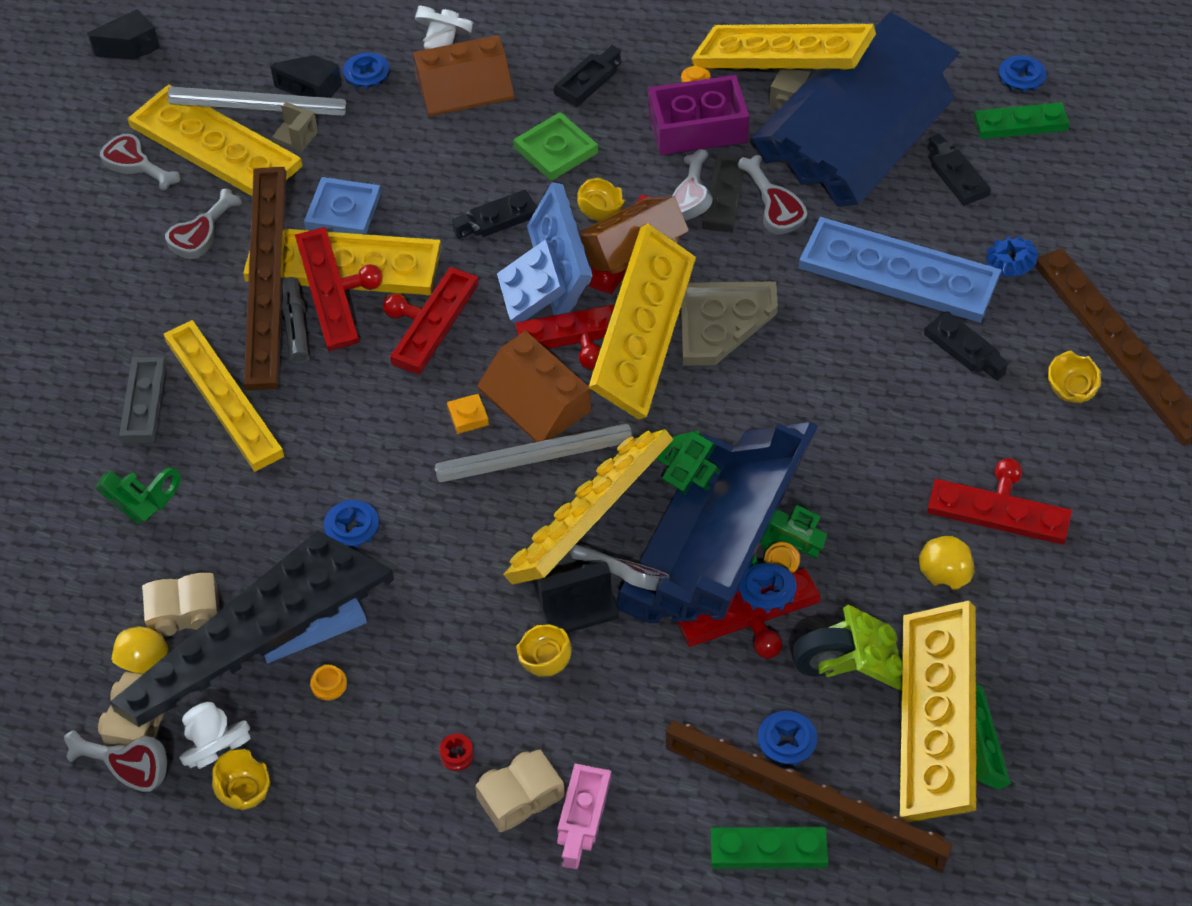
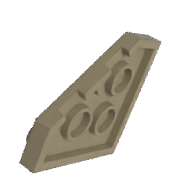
[681,281,778,366]

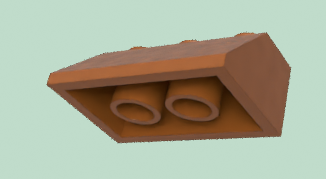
[413,35,514,117]
[578,196,689,274]
[477,331,591,442]

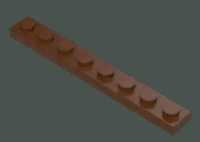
[244,167,287,391]
[1035,248,1192,446]
[666,720,953,873]

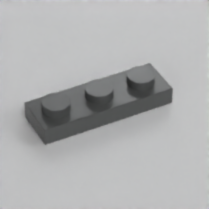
[119,357,167,444]

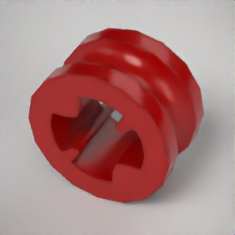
[439,734,474,771]

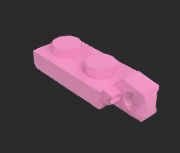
[557,764,612,870]

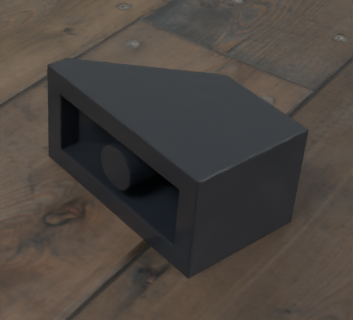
[87,9,160,60]
[270,55,342,98]

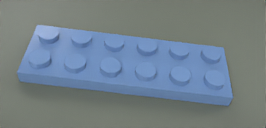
[799,217,1001,323]

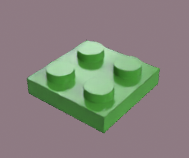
[513,112,598,181]

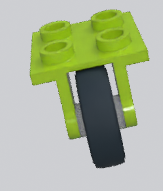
[793,604,903,691]

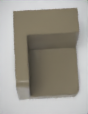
[273,102,318,151]

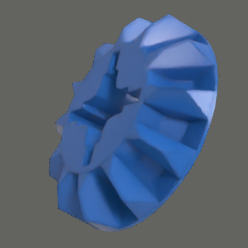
[343,53,390,90]
[998,55,1047,93]
[986,235,1038,277]
[324,500,379,549]
[739,563,797,614]
[758,711,818,767]

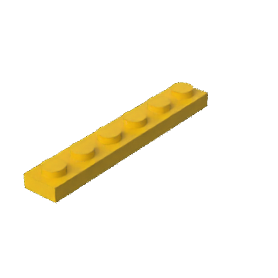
[164,320,284,472]

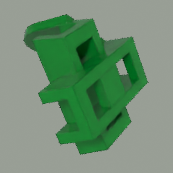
[656,430,721,496]
[95,467,181,524]
[750,505,827,567]

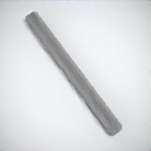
[168,87,346,117]
[435,423,632,482]

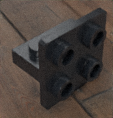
[532,561,619,633]

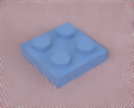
[304,177,382,234]
[497,239,567,323]

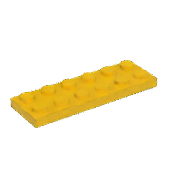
[692,24,876,70]
[127,84,302,196]
[588,224,696,420]
[243,229,441,296]
[503,429,674,584]
[900,601,976,822]

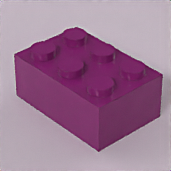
[648,75,749,155]

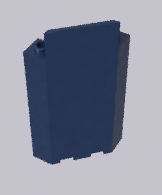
[752,11,961,207]
[616,422,818,623]

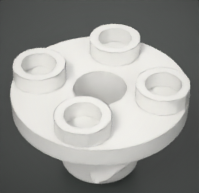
[415,6,473,49]
[179,702,251,769]

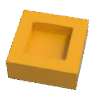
[447,394,489,434]

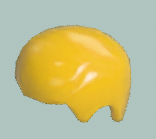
[577,178,626,222]
[1048,351,1101,404]
[918,536,975,590]
[516,624,572,677]
[112,626,169,674]
[212,749,270,810]

